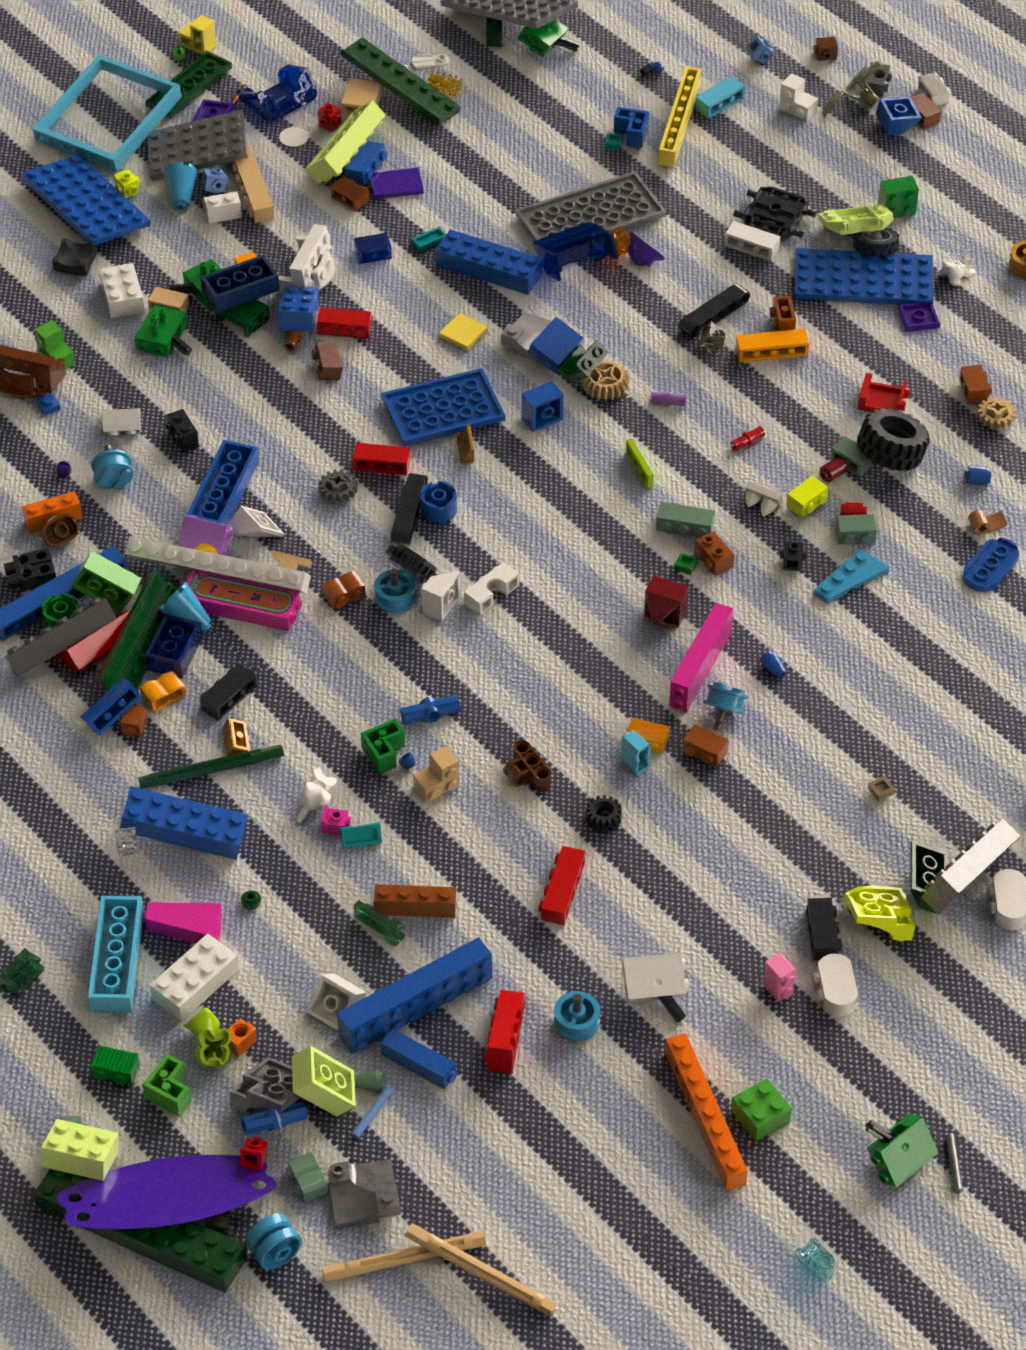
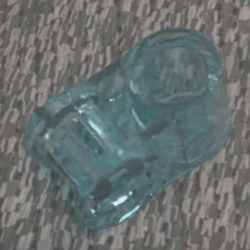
[795,1237,835,1281]

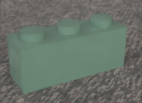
[656,502,715,537]

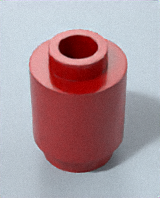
[840,502,867,515]

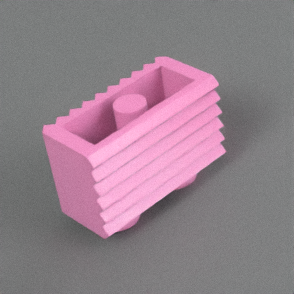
[763,953,796,1001]

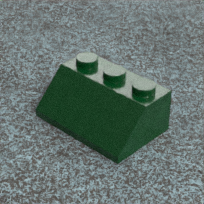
[910,840,948,913]

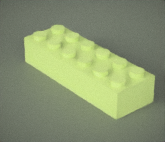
[305,100,385,184]

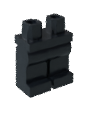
[4,547,56,592]

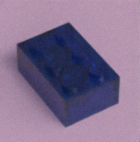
[145,614,203,679]

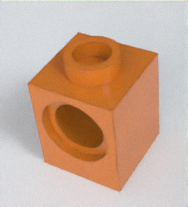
[227,1018,257,1057]

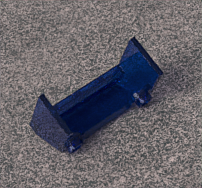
[534,222,618,281]

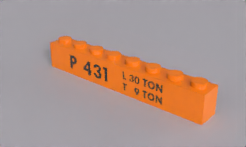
[665,1033,748,1190]

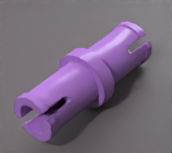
[650,391,687,407]

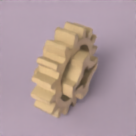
[977,396,1017,430]

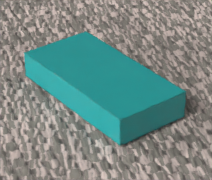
[411,226,446,253]
[340,822,382,848]

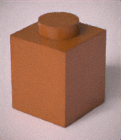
[120,706,148,738]

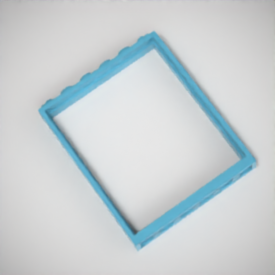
[32,55,182,172]

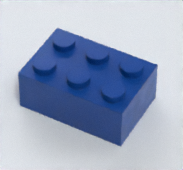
[278,286,319,332]

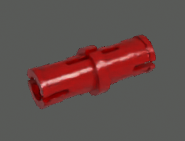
[730,426,765,451]

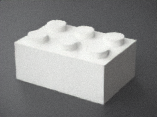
[99,263,145,319]

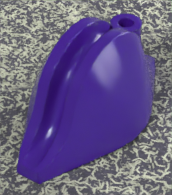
[628,231,665,267]

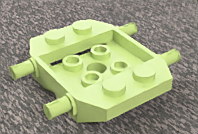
[818,204,894,235]

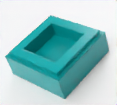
[604,133,623,150]

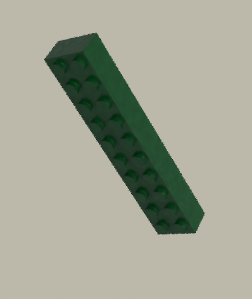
[33,1169,247,1293]

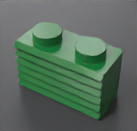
[90,1045,140,1085]

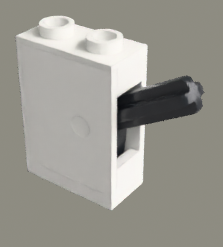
[622,953,689,1023]

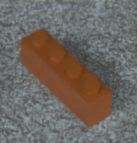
[374,884,457,918]

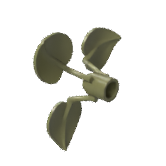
[823,61,883,117]

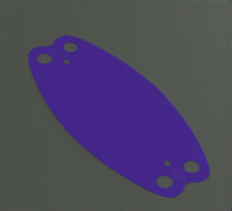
[56,1155,277,1229]

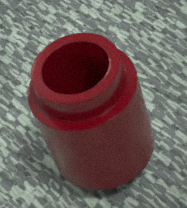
[819,458,847,482]

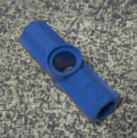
[400,695,460,725]
[241,1101,308,1135]

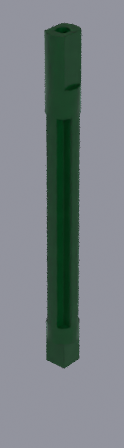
[138,744,284,789]

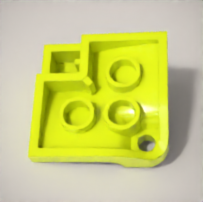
[842,886,915,941]

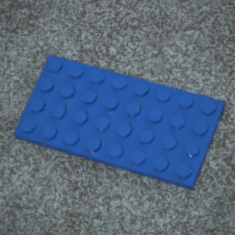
[21,154,150,245]
[794,248,933,304]

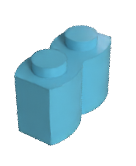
[620,730,651,776]

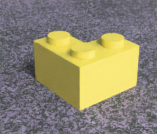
[178,15,216,55]

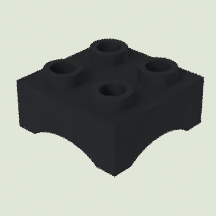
[52,238,97,276]

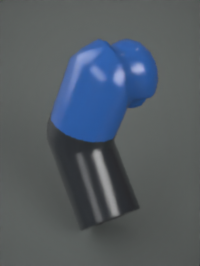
[640,61,664,76]

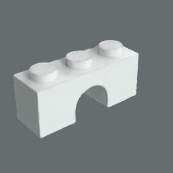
[464,562,519,616]

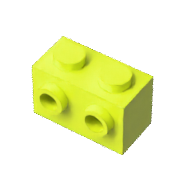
[786,476,828,518]

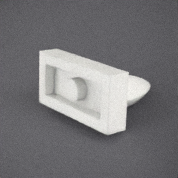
[745,481,783,517]

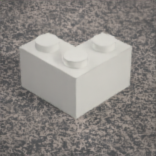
[779,73,818,121]

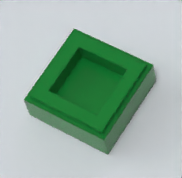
[674,553,698,575]

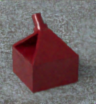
[644,575,689,627]

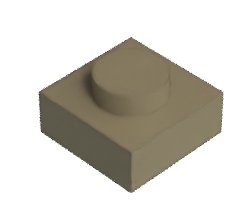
[867,776,895,802]

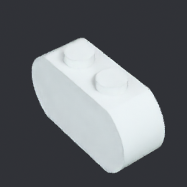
[988,869,1026,930]
[814,954,858,1017]

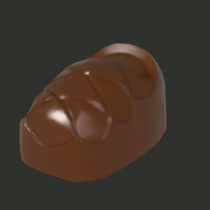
[40,514,79,547]

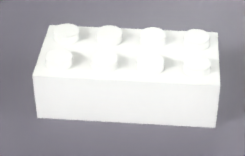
[150,934,239,1022]

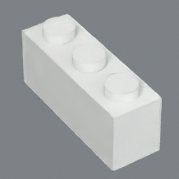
[725,221,780,261]

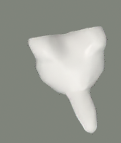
[939,253,976,286]
[297,769,336,823]

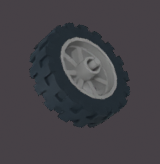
[853,228,899,256]

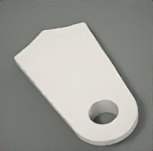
[411,54,449,69]

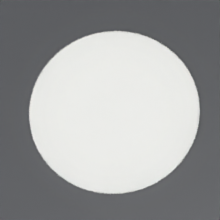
[279,127,309,147]

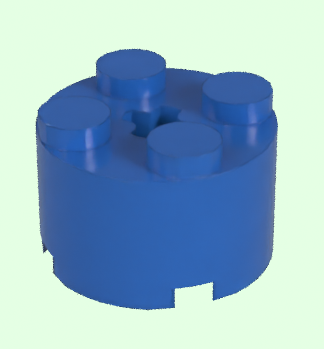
[420,481,457,525]

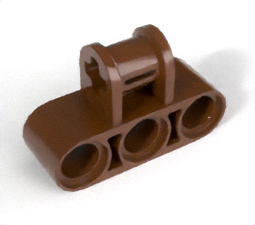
[503,740,551,792]

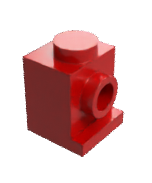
[240,1137,268,1171]

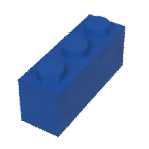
[345,141,387,186]
[80,678,142,736]

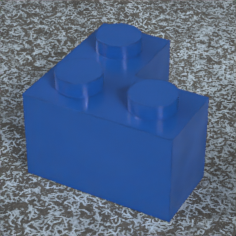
[614,107,650,148]

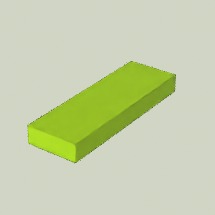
[626,439,654,489]

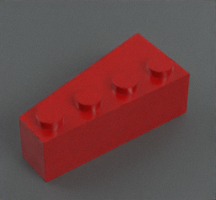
[484,990,525,1074]

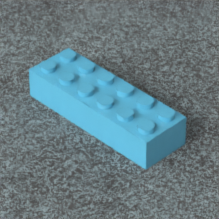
[88,896,144,1012]

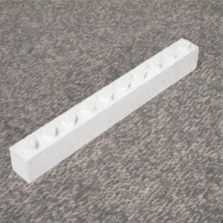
[125,536,311,594]

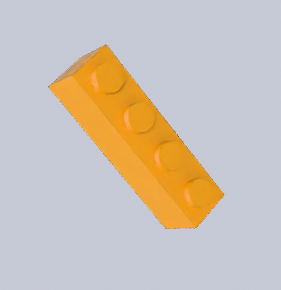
[735,329,809,362]

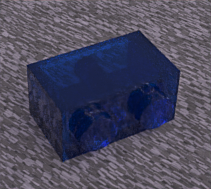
[354,233,392,264]

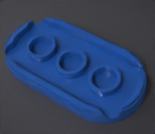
[963,538,1019,592]

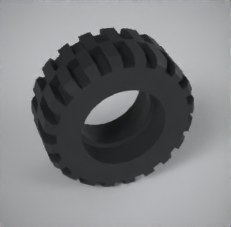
[857,408,930,471]

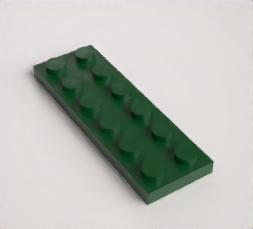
[145,51,232,119]

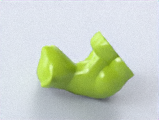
[183,1007,232,1067]

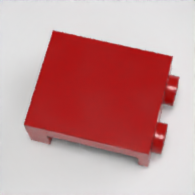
[858,373,910,412]

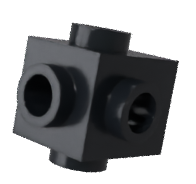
[780,541,807,571]

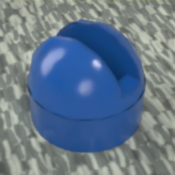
[398,752,416,769]

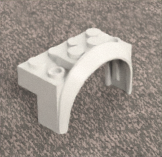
[276,224,335,294]

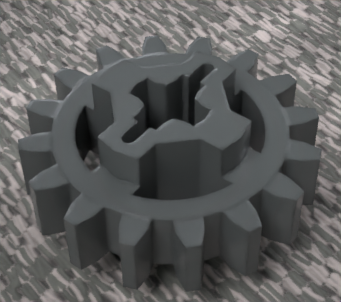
[318,469,358,503]

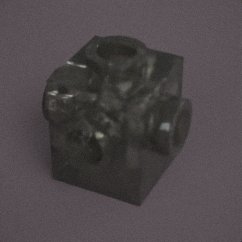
[696,321,726,353]

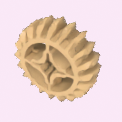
[582,359,630,401]

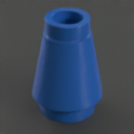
[760,650,787,679]

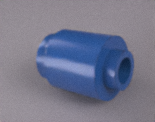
[964,465,992,485]

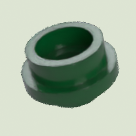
[241,891,261,910]

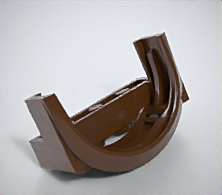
[0,345,65,398]

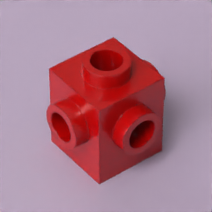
[317,103,342,132]

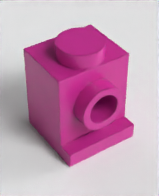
[321,805,352,835]

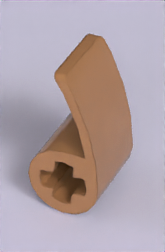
[968,510,1007,534]

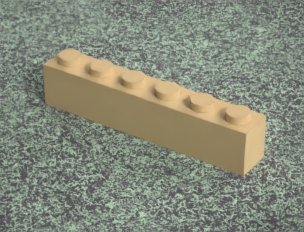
[229,143,274,223]

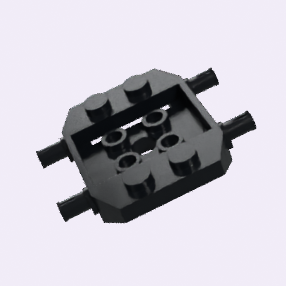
[733,186,817,242]

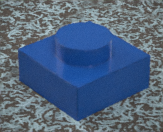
[37,394,61,415]

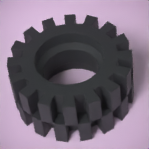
[586,795,622,833]

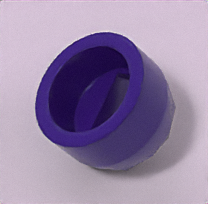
[56,461,71,477]

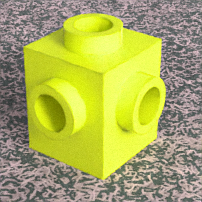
[114,169,140,198]

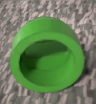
[173,47,186,61]

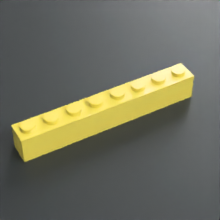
[658,67,701,167]

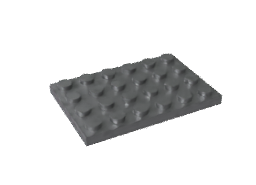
[147,110,248,181]

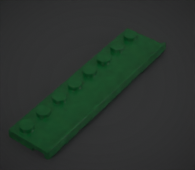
[340,37,461,126]
[95,570,177,692]

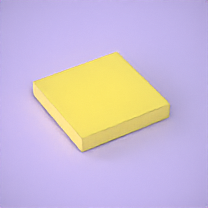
[439,313,488,351]

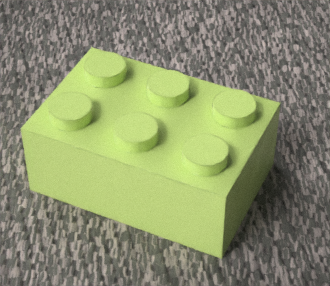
[292,1046,356,1117]
[41,1119,118,1181]

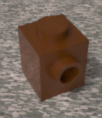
[813,37,838,61]

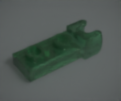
[353,900,405,946]

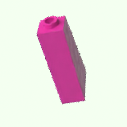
[143,902,222,943]

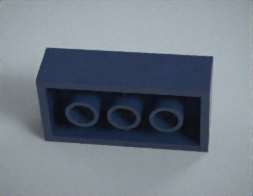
[201,255,280,313]

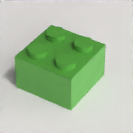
[731,1078,792,1142]

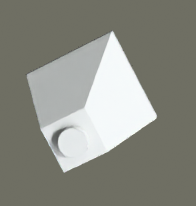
[229,506,284,537]

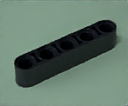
[678,284,750,338]
[391,473,428,544]

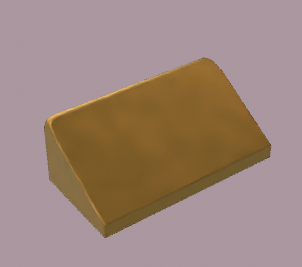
[457,424,474,464]
[222,718,250,756]

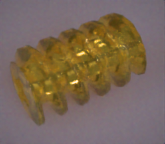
[427,69,463,97]

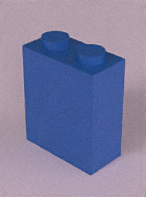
[528,317,584,373]

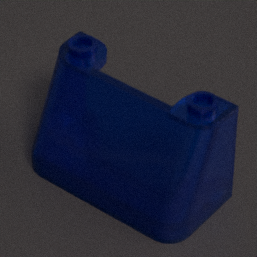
[237,64,317,122]

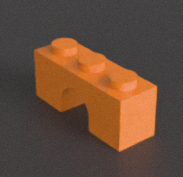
[22,491,82,534]

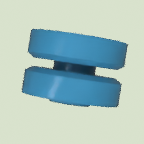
[245,1213,303,1270]

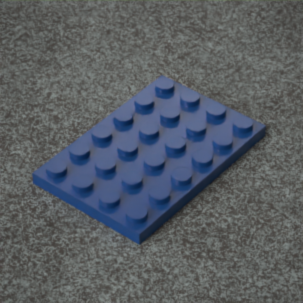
[381,368,506,446]

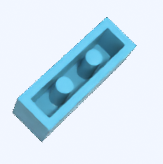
[695,76,745,119]

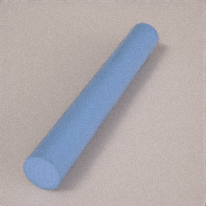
[351,1087,393,1139]

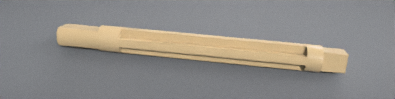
[405,1223,557,1316]
[322,1231,486,1282]

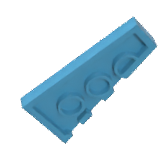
[813,549,890,604]

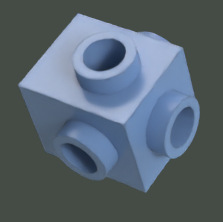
[746,36,775,64]
[201,168,228,194]

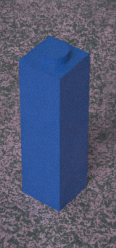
[381,1028,457,1089]

